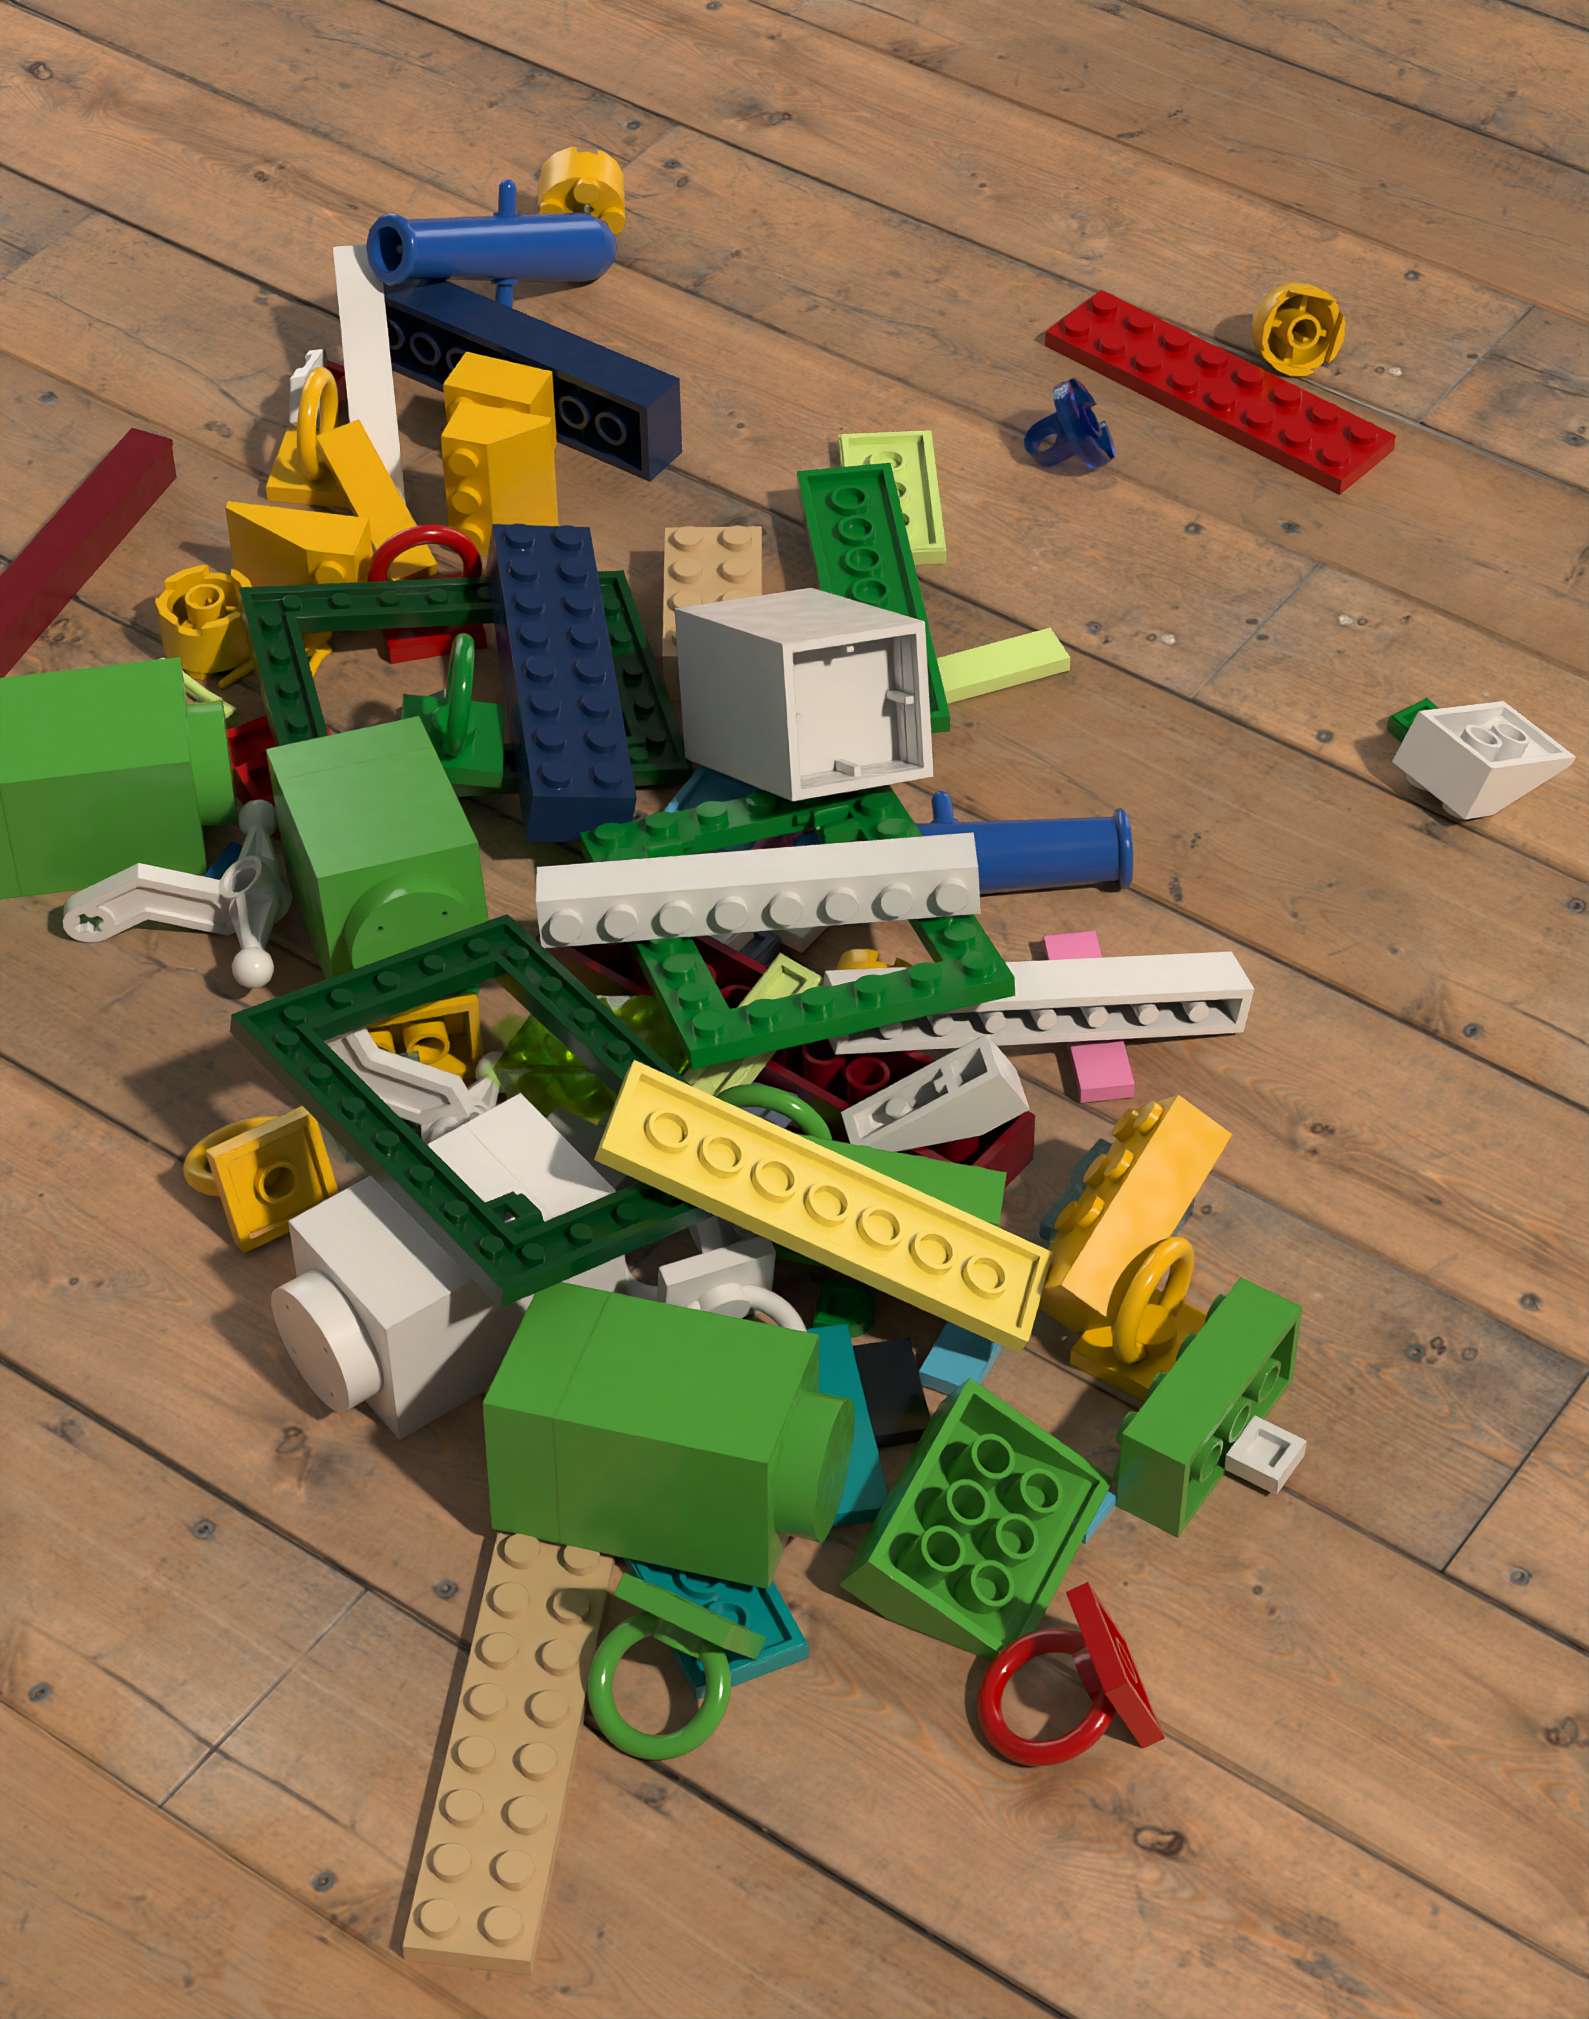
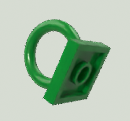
[401,633,505,788]

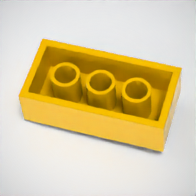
[1038,1095,1233,1333]

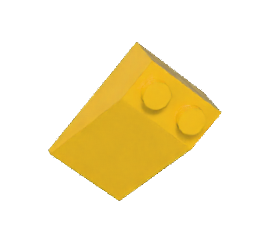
[225,501,373,587]

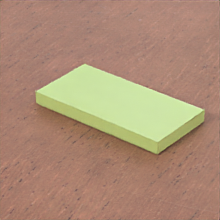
[839,430,946,565]

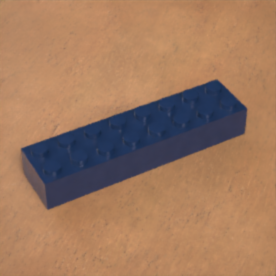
[383,279,682,482]
[486,523,637,842]

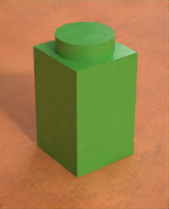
[0,657,238,900]
[266,716,489,980]
[483,1282,855,1589]

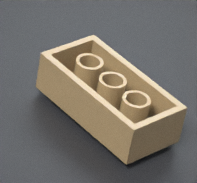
[662,525,762,701]

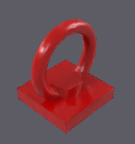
[367,524,487,664]
[977,1582,1165,1766]

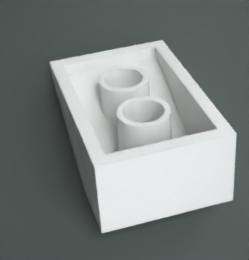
[1392,701,1576,820]

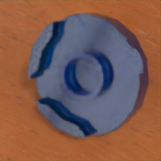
[1024,378,1116,469]

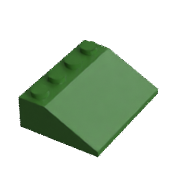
[839,1377,1114,1661]

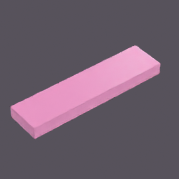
[1043,931,1135,1103]

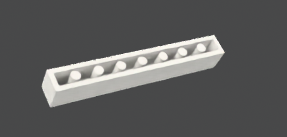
[536,832,981,948]
[822,951,1254,1055]

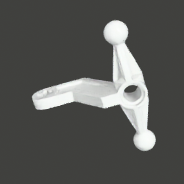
[63,800,293,989]
[324,1026,518,1144]

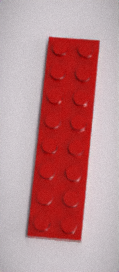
[1045,290,1396,495]

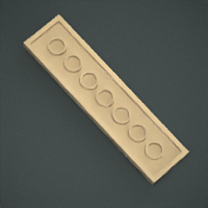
[402,1530,618,1975]

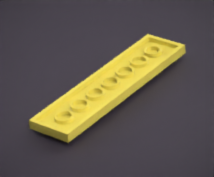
[594,1060,1053,1353]

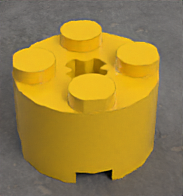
[538,147,625,236]
[155,565,252,680]

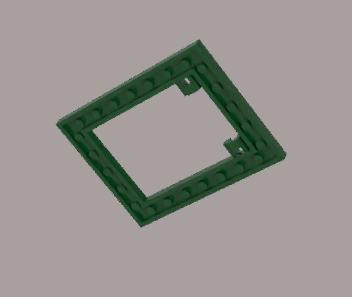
[238,570,693,797]
[230,914,715,1308]

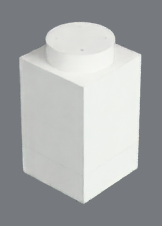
[674,588,934,801]
[271,1093,627,1440]

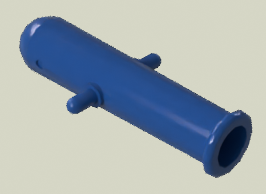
[366,179,617,308]
[792,791,1133,894]

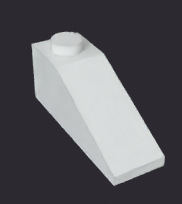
[841,1034,1030,1152]

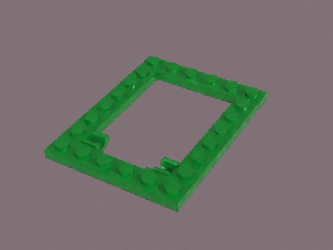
[579,784,1015,1070]

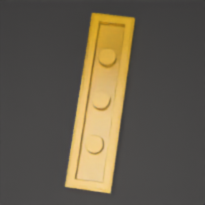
[316,419,438,581]

